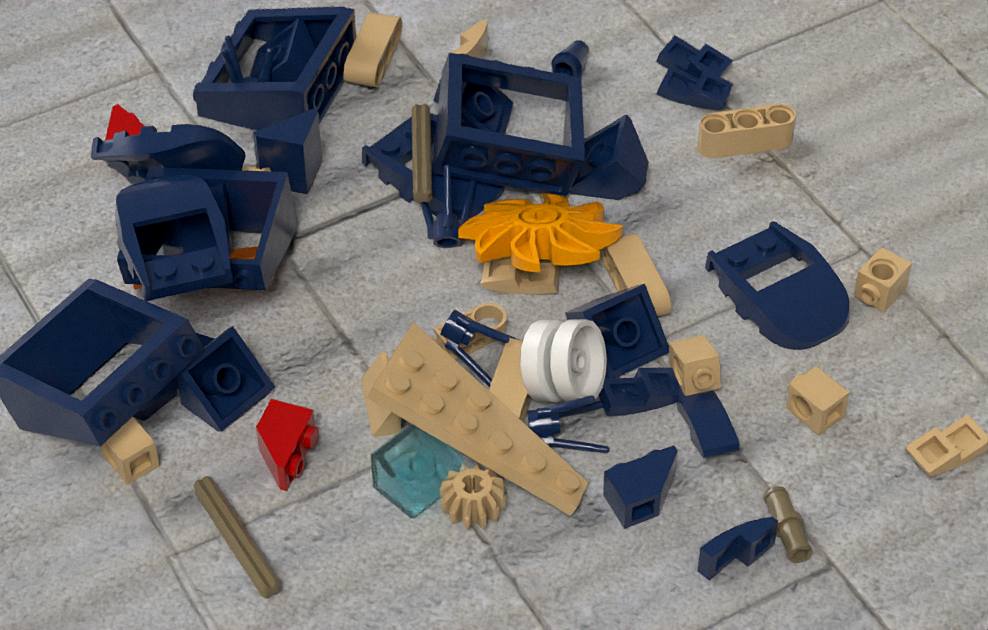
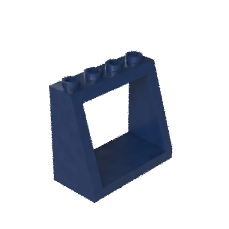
[193,6,356,131]
[432,52,585,197]
[117,167,298,291]
[0,279,204,447]

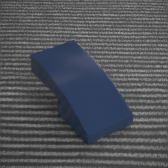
[656,35,733,78]
[656,65,734,109]
[598,368,684,416]
[677,390,740,458]
[698,517,778,581]

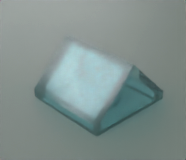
[370,423,465,519]

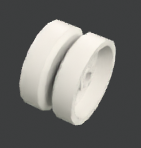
[520,319,607,403]

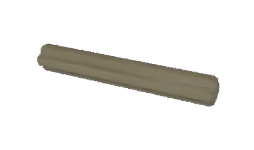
[412,103,433,203]
[193,476,281,598]

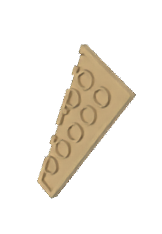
[367,322,589,516]

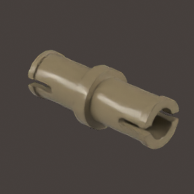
[764,487,813,563]

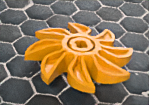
[458,193,623,272]

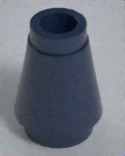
[552,40,589,77]

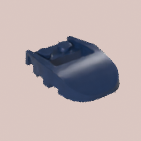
[362,113,505,220]
[91,124,246,184]
[115,175,233,302]
[705,221,850,350]

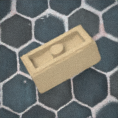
[361,352,401,437]

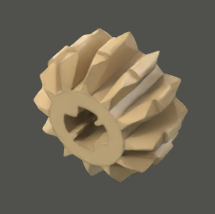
[440,463,506,530]

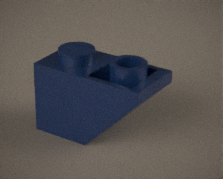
[603,445,678,529]

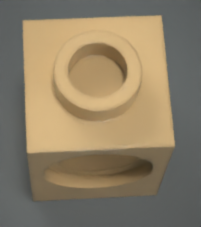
[854,247,912,312]
[669,335,721,396]
[786,366,850,436]
[101,417,160,485]

